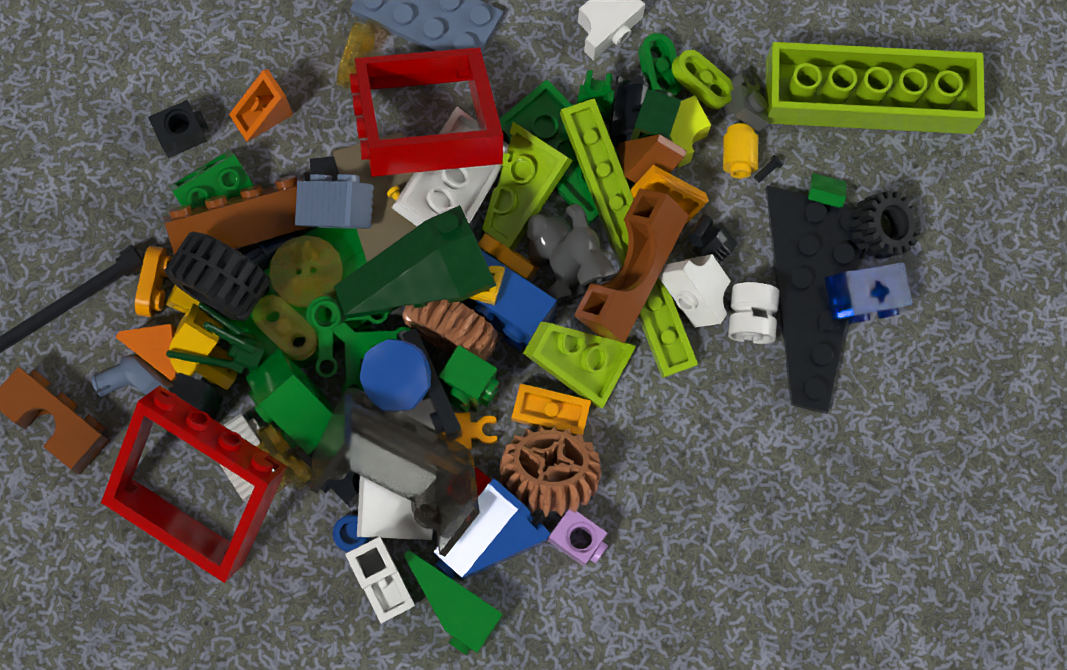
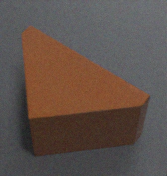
[617,134,687,183]

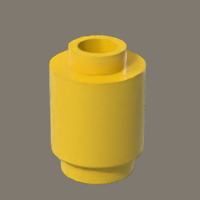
[723,123,759,179]

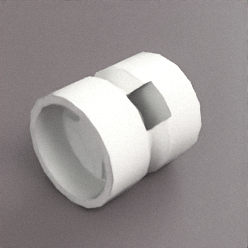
[728,282,779,344]

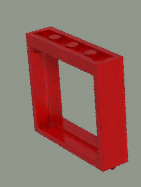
[349,47,503,177]
[101,386,288,583]

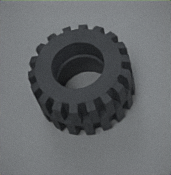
[165,232,270,321]

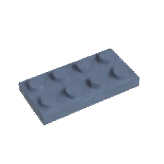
[350,0,503,52]

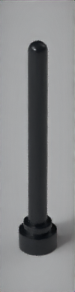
[0,244,143,353]

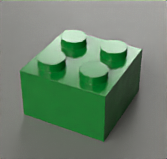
[246,348,343,454]

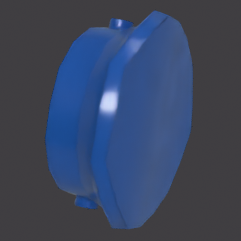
[360,339,431,411]

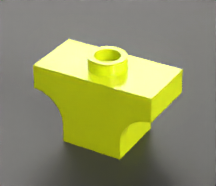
[669,95,711,168]

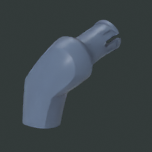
[91,355,173,397]

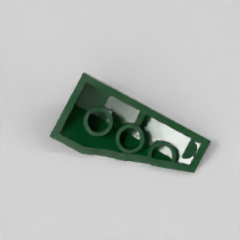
[334,205,497,319]

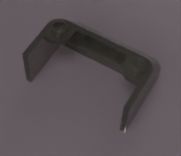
[310,388,480,557]

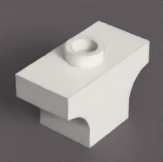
[578,0,645,61]
[658,254,731,328]

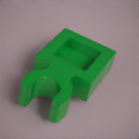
[577,70,615,122]

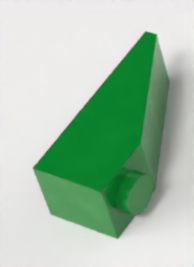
[404,550,503,656]

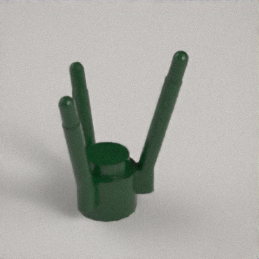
[166,302,266,374]

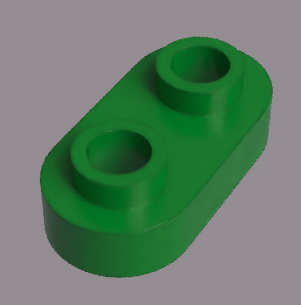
[638,33,682,97]

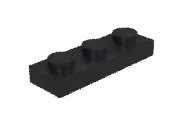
[402,328,462,442]

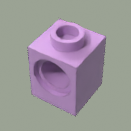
[548,509,608,567]

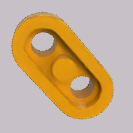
[135,246,172,317]

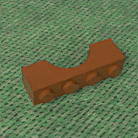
[574,188,689,343]

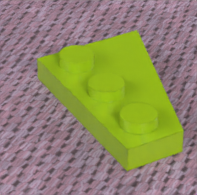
[482,122,572,250]
[523,321,636,409]

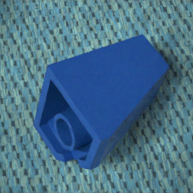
[434,479,551,580]

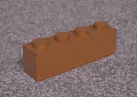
[162,175,309,255]

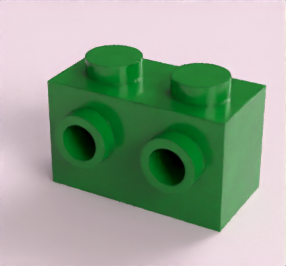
[439,345,499,413]

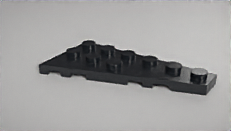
[765,186,862,414]

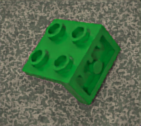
[169,150,254,209]

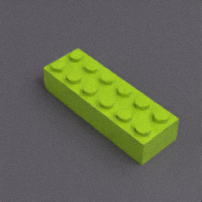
[765,42,985,134]

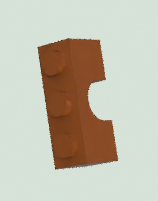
[0,367,110,474]

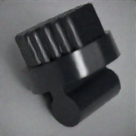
[688,215,737,264]

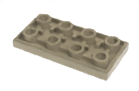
[333,132,417,262]

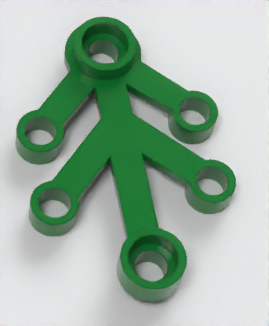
[306,296,412,402]

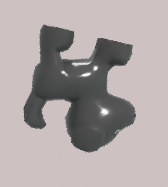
[527,203,617,303]

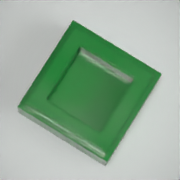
[808,173,846,208]

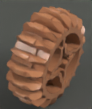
[402,299,499,361]
[500,425,601,517]

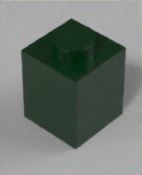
[630,89,682,140]

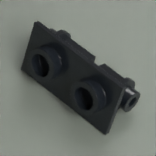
[609,75,650,146]

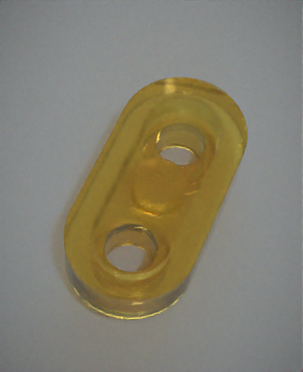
[337,21,375,90]
[252,295,318,360]

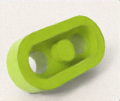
[672,50,734,109]

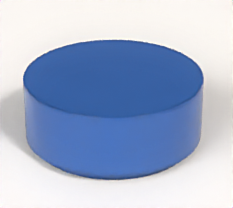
[333,515,370,552]

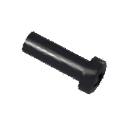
[753,155,783,183]

